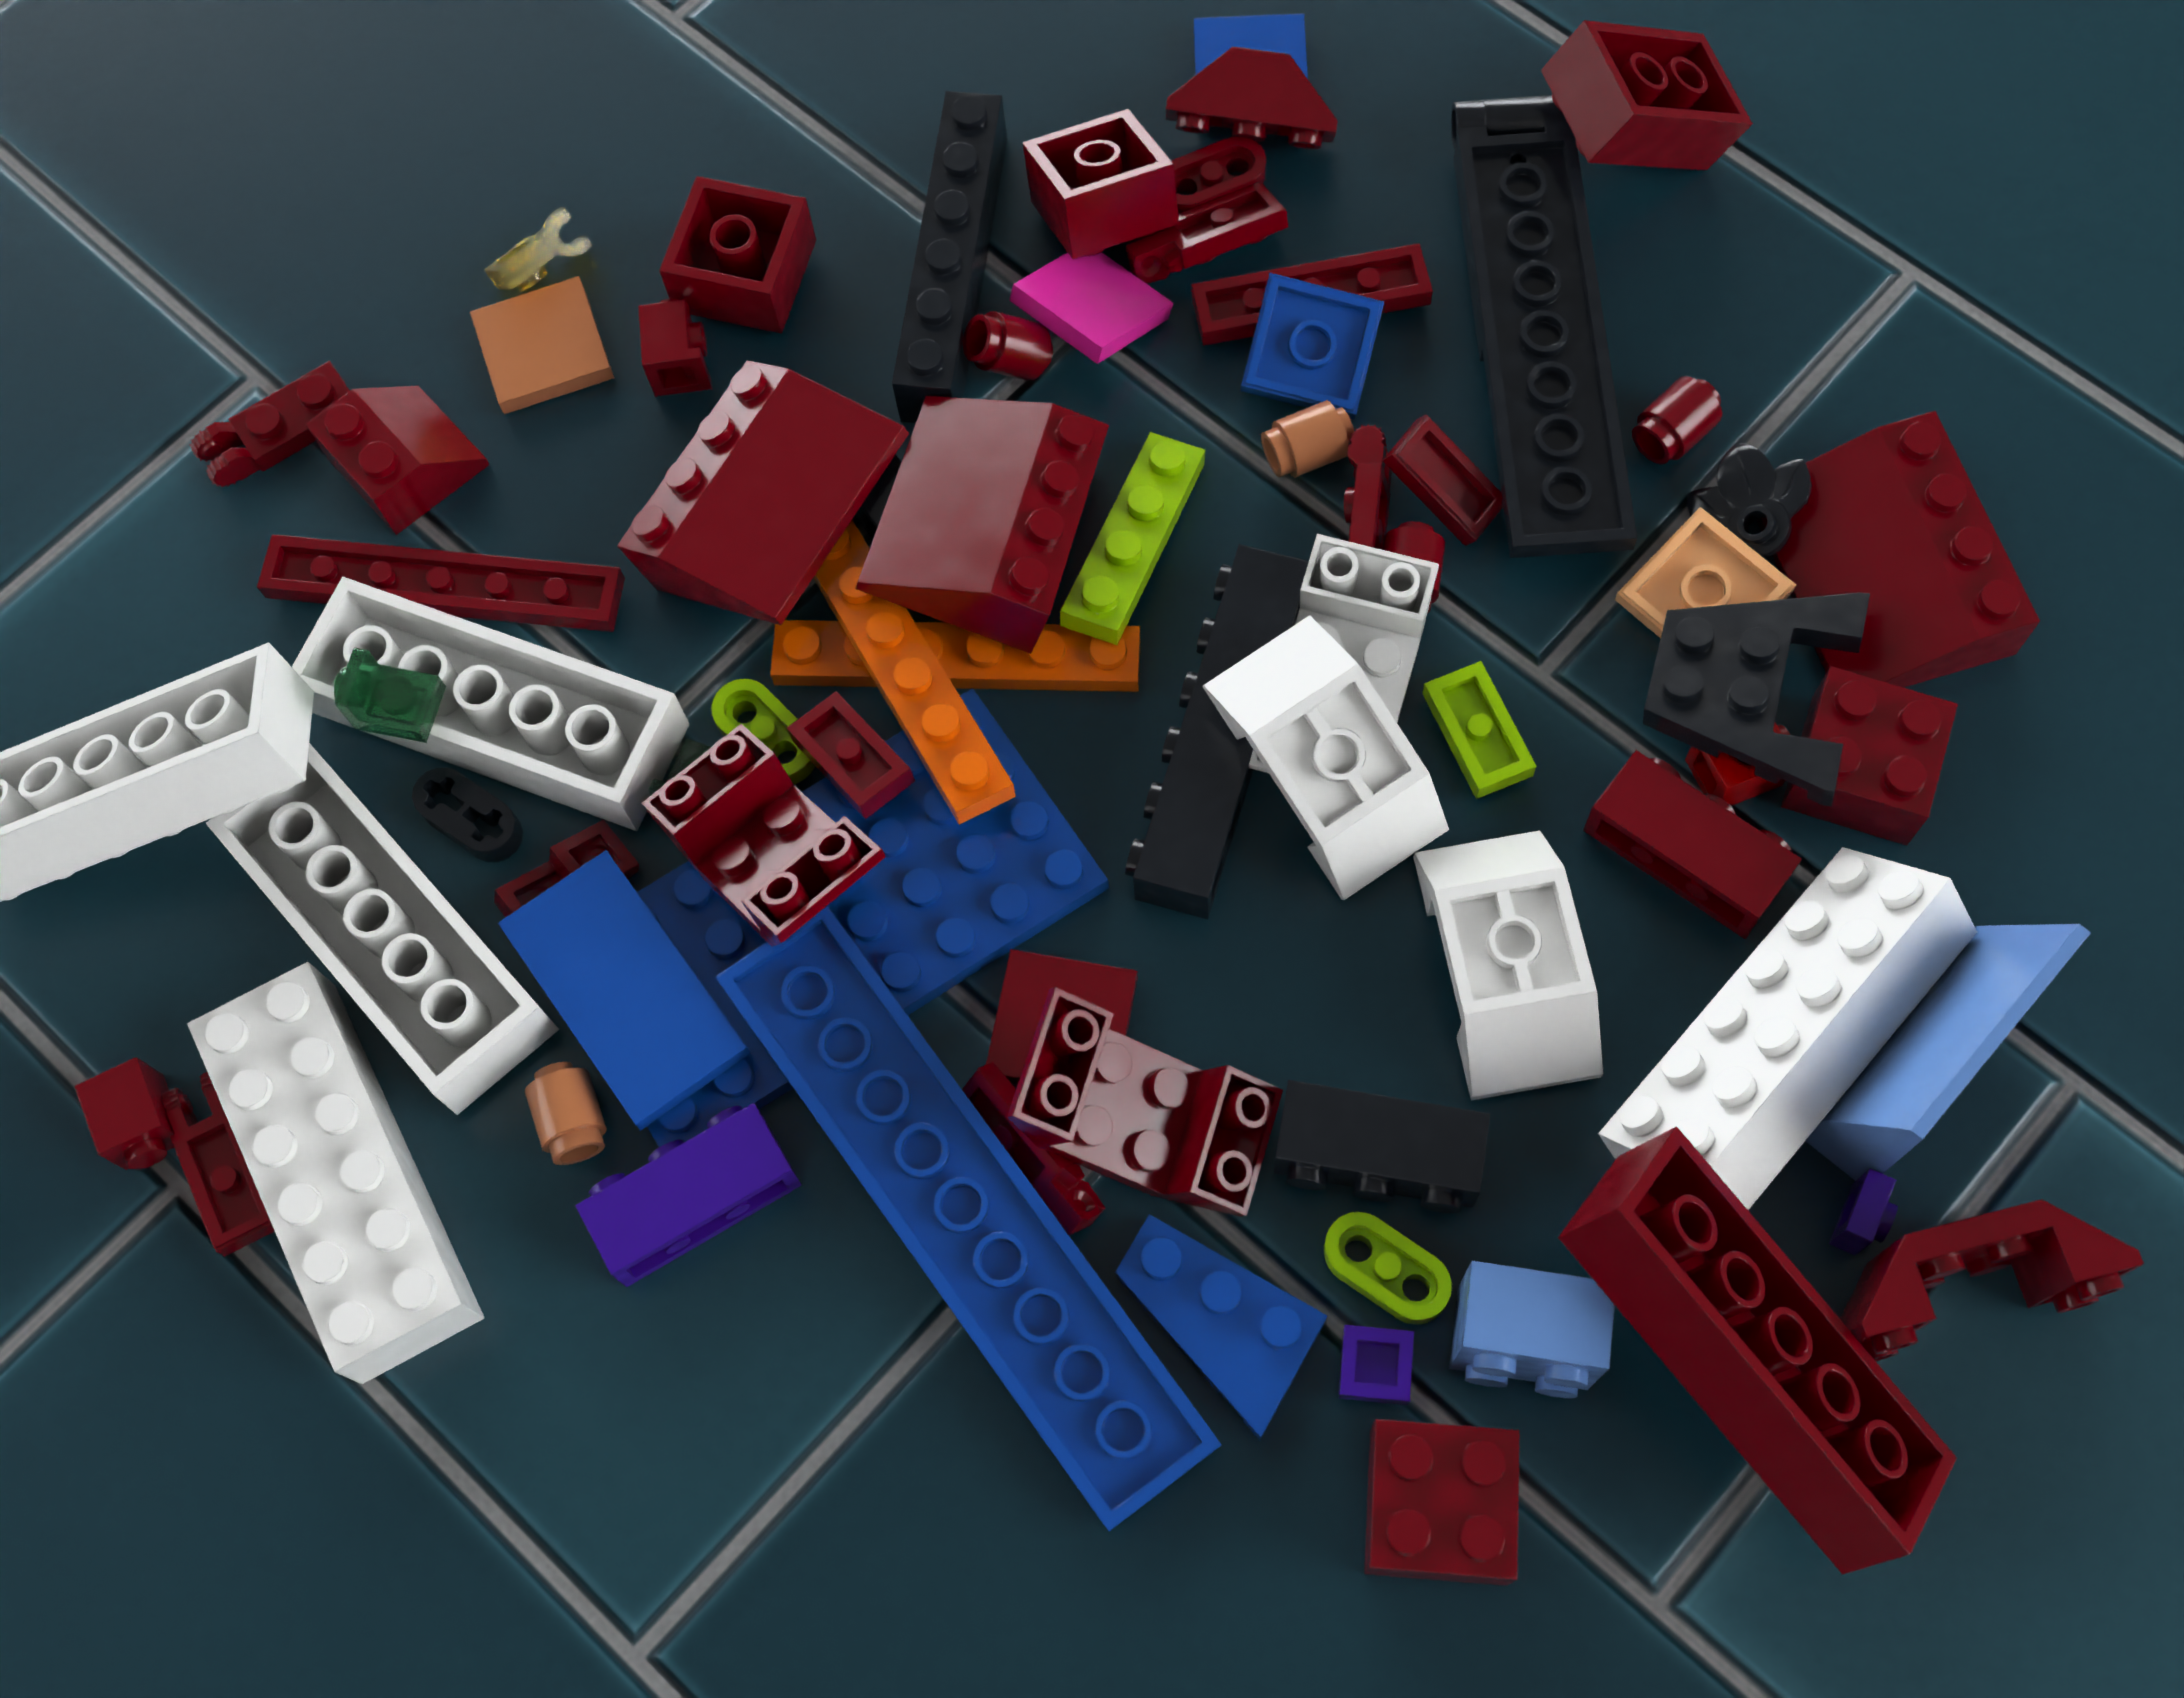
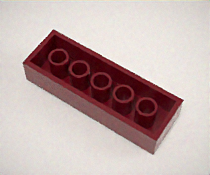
[1558,1126,1957,1575]

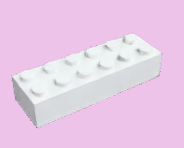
[292,576,690,831]
[0,642,314,902]
[206,743,559,1115]
[1598,847,1977,1210]
[187,962,485,1384]

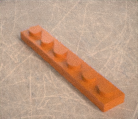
[813,520,1016,825]
[770,620,1141,692]

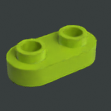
[711,679,815,784]
[1324,1212,1452,1324]

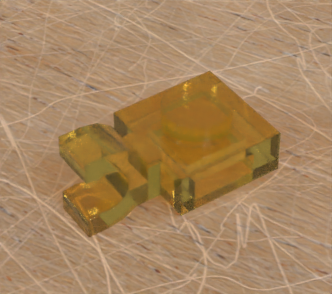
[484,207,593,292]

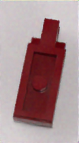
[1126,182,1289,284]
[962,1062,1105,1236]

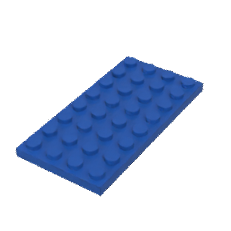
[637,688,1109,1147]

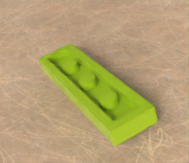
[1060,432,1206,645]

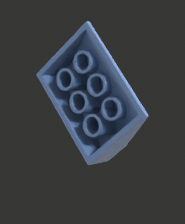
[1806,924,2091,1181]

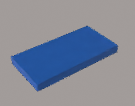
[498,850,751,1130]

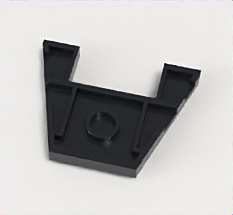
[1643,592,1870,806]

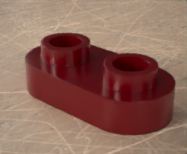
[1171,136,1266,214]

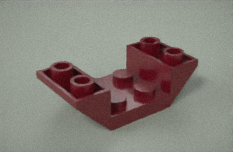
[642,724,886,947]
[1007,987,1283,1217]
[1840,1199,2144,1362]

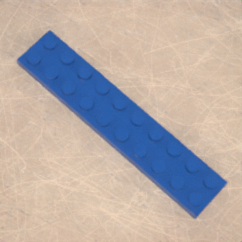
[715,906,1222,1532]

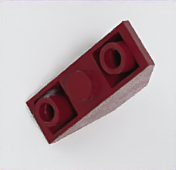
[1166,46,1338,149]

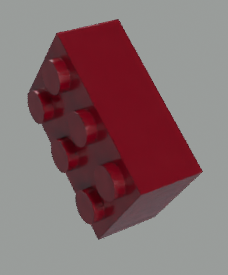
[1541,20,1753,170]

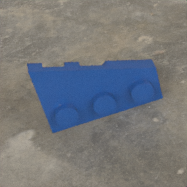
[1115,1214,1328,1440]

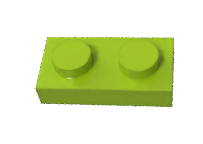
[1422,661,1537,799]

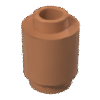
[1261,400,1354,478]
[524,1062,607,1165]

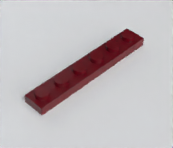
[257,534,625,632]

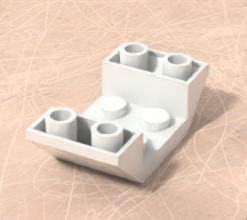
[1249,534,1439,773]
[1202,615,1449,900]
[1413,830,1603,1101]

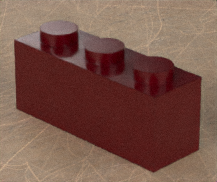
[1583,750,1802,939]

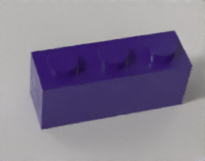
[575,1103,802,1288]

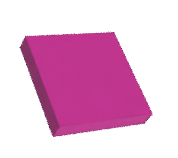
[1009,252,1173,364]

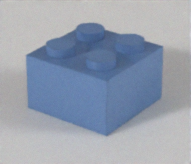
[1449,1261,1615,1398]

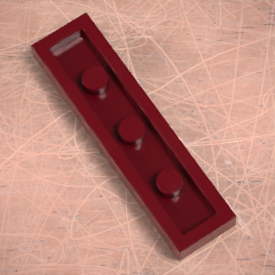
[1192,243,1433,346]

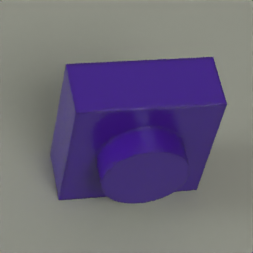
[1829,1168,1898,1255]
[1338,1325,1414,1405]

